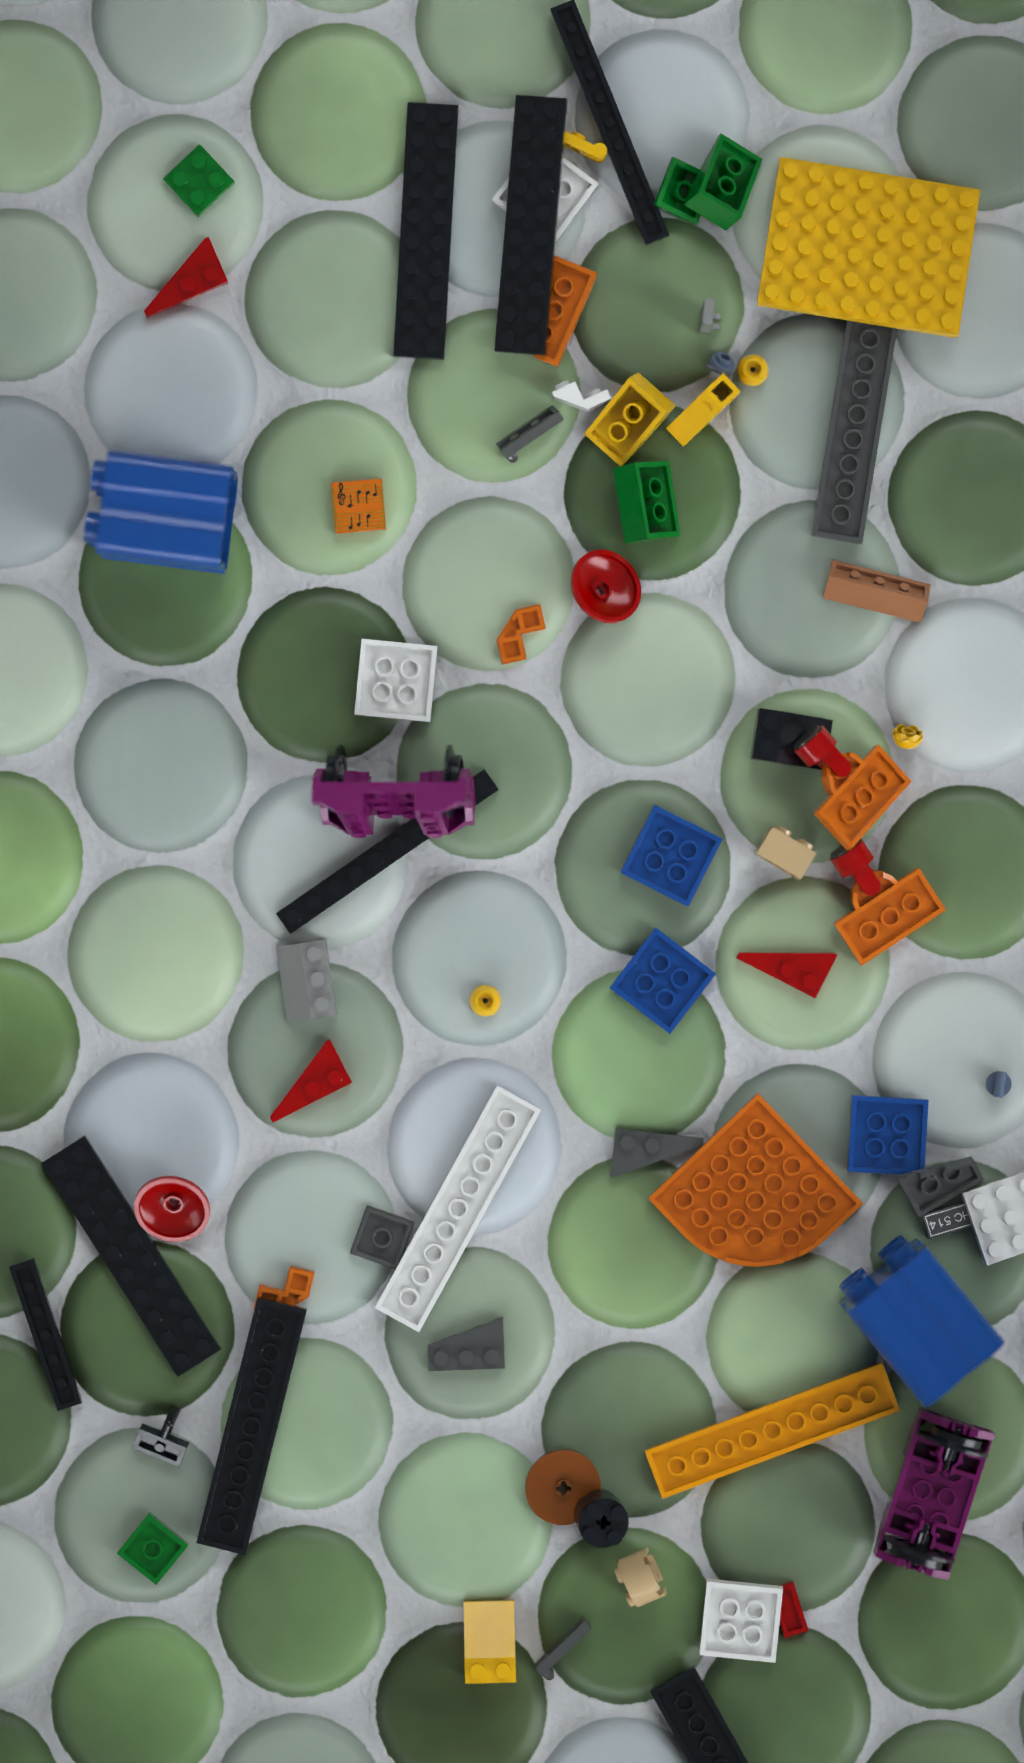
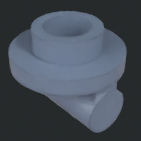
[706,352,735,378]
[986,1071,1012,1098]

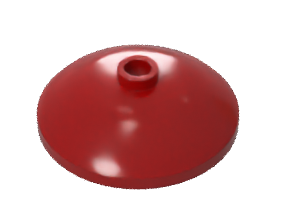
[571,550,641,623]
[134,1176,210,1242]

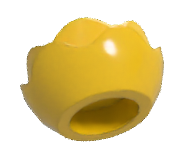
[737,354,769,386]
[892,724,923,749]
[469,985,501,1017]

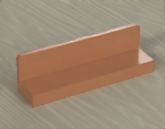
[823,560,931,622]

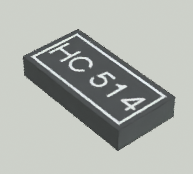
[922,1201,972,1239]

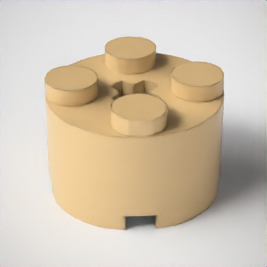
[615,1548,667,1607]

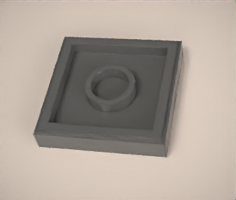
[350,1205,415,1270]

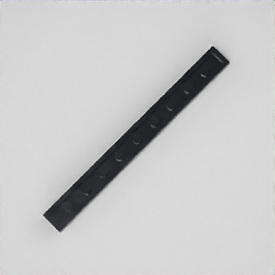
[550,0,669,246]
[276,769,499,934]

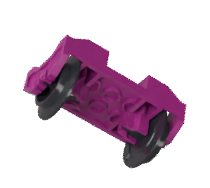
[312,745,476,838]
[873,1407,995,1580]

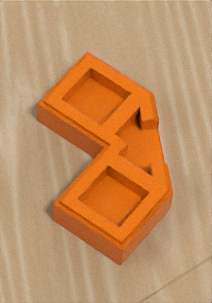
[496,604,546,665]
[253,1266,315,1310]

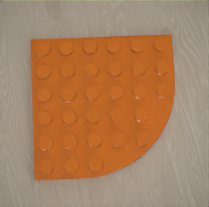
[648,1093,863,1267]

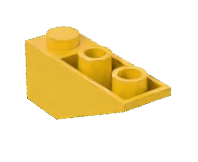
[666,373,741,447]

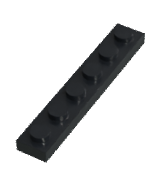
[9,1258,83,1411]

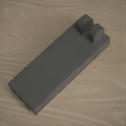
[496,405,564,463]
[535,1617,592,1680]

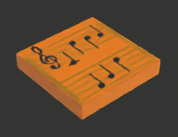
[331,478,386,534]

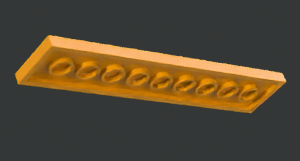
[644,1362,900,1499]

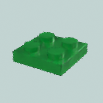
[163,144,235,217]
[117,1512,189,1585]

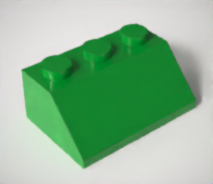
[613,461,681,544]

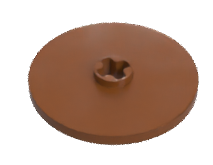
[525,1449,601,1525]

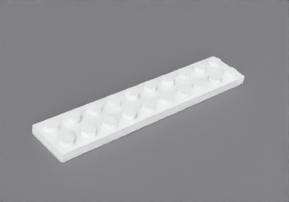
[375,1085,542,1332]

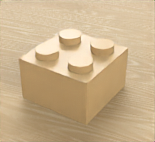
[753,825,816,879]

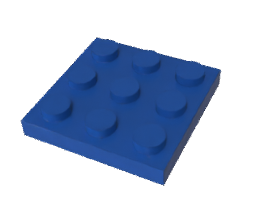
[620,805,722,907]
[609,927,716,1034]
[847,1095,929,1175]

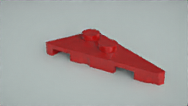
[144,236,228,318]
[736,952,837,998]
[270,1039,352,1123]

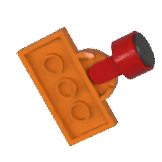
[794,725,912,850]
[830,838,946,966]

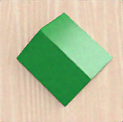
[653,157,701,225]

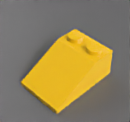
[584,372,676,466]
[463,1600,516,1684]

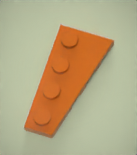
[534,255,598,368]

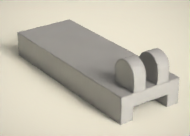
[699,298,721,335]

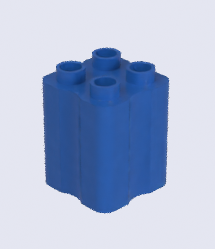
[84,450,238,575]
[839,1235,1005,1407]

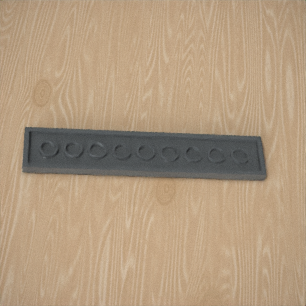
[811,320,897,544]

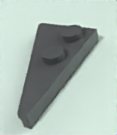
[610,1128,704,1177]

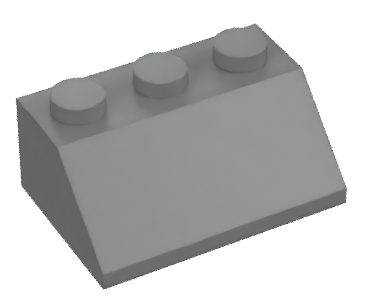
[276,939,337,1022]

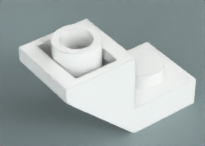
[552,380,611,412]

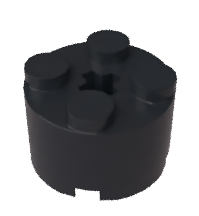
[574,1490,629,1548]

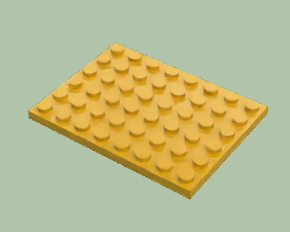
[756,157,980,338]

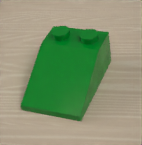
[684,133,763,231]

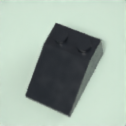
[750,708,833,770]

